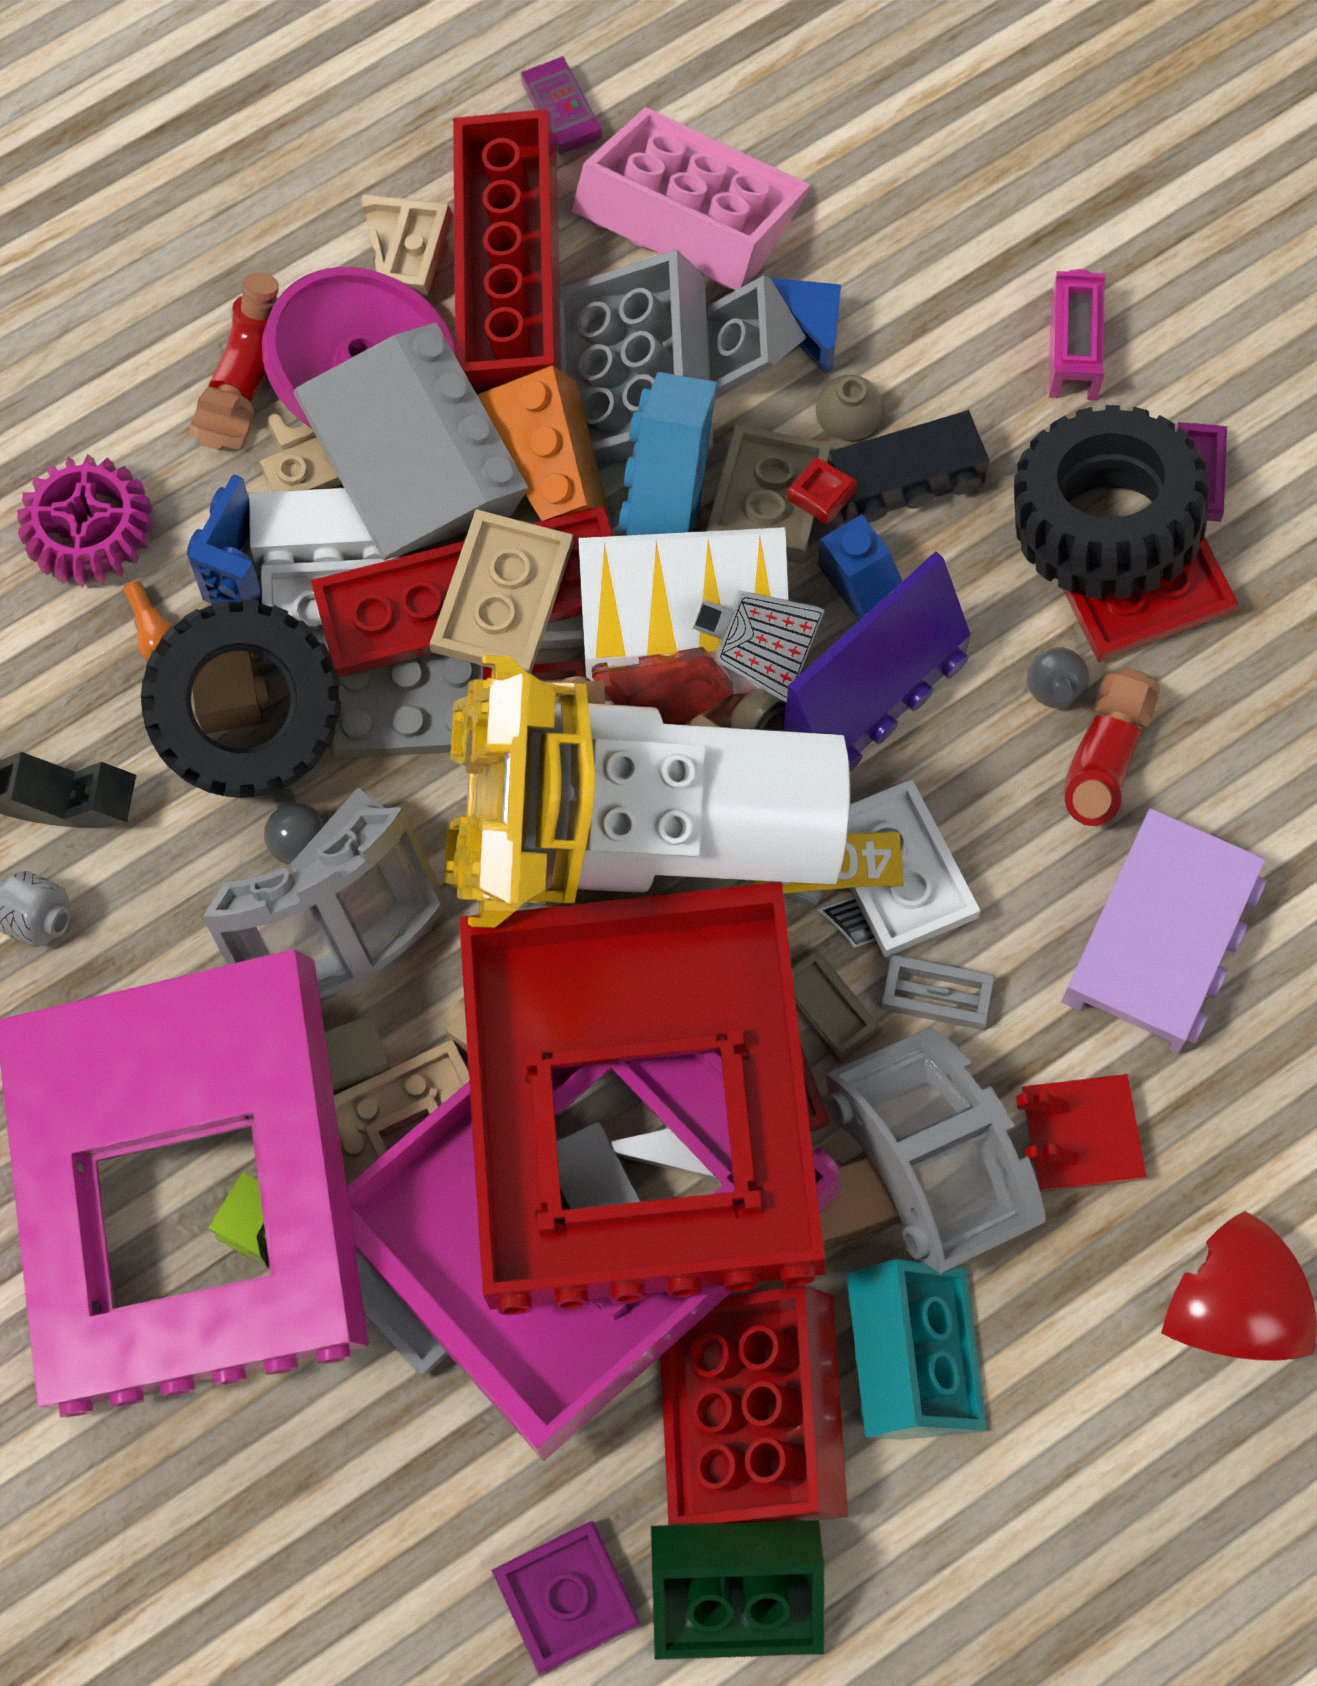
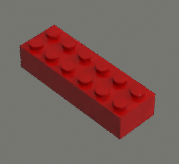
[453,109,562,395]

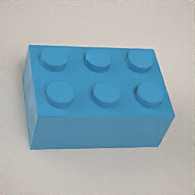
[618,372,717,536]

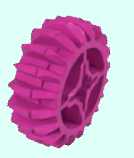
[17,454,154,587]

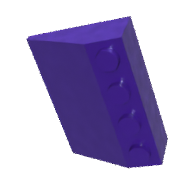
[783,551,971,772]

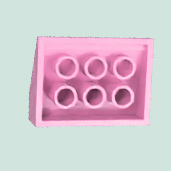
[572,107,811,290]

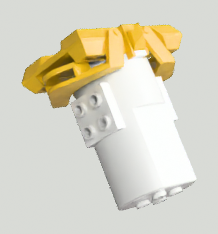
[444,654,850,928]

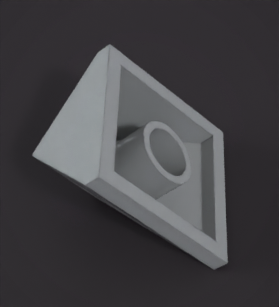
[706,275,807,396]

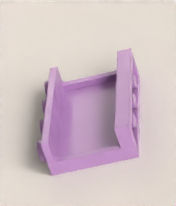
[1061,808,1267,1054]

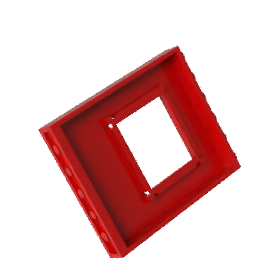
[459,882,826,1315]

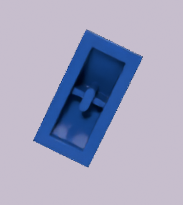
[771,278,841,374]

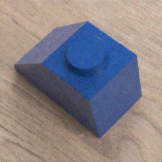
[817,514,902,621]

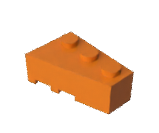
[477,366,610,521]

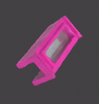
[1049,269,1106,400]

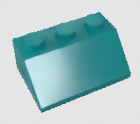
[846,1259,987,1440]

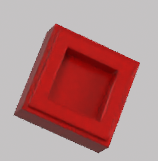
[787,457,857,525]

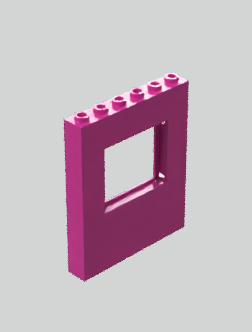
[0,949,369,1417]
[347,1051,840,1462]

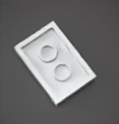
[848,779,981,958]

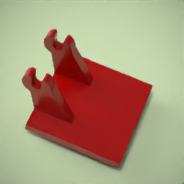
[1015,1074,1146,1192]

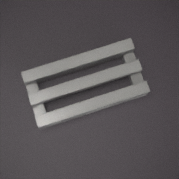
[881,954,995,1030]

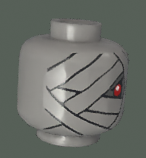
[0,871,71,947]

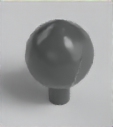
[1027,647,1089,708]
[264,788,325,865]

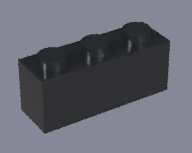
[828,410,990,523]

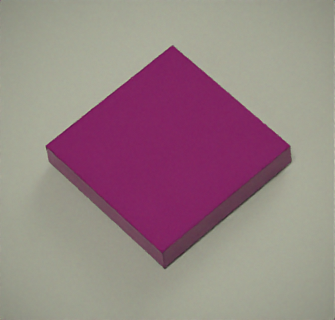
[492,1520,641,1676]

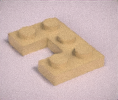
[334,1039,469,1186]

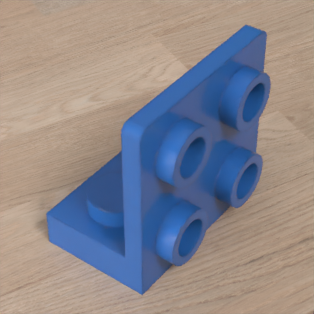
[187,474,262,604]

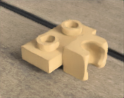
[260,414,342,492]

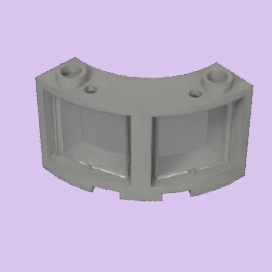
[202,807,448,999]
[825,1027,1046,1273]

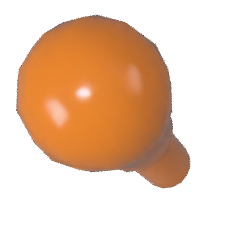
[123,581,173,662]

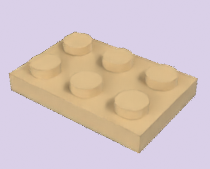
[430,509,574,674]

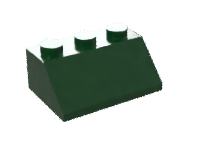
[651,1520,824,1660]

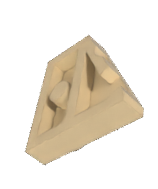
[361,194,453,296]

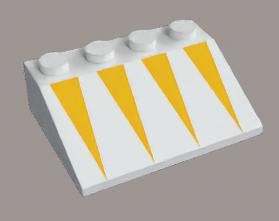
[579,527,789,701]

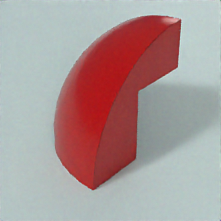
[1161,1211,1317,1361]

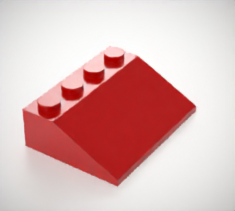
[660,1285,848,1525]

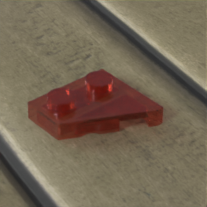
[592,647,734,725]

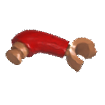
[187,273,279,450]
[1063,667,1160,826]

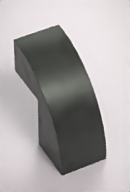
[0,752,136,828]

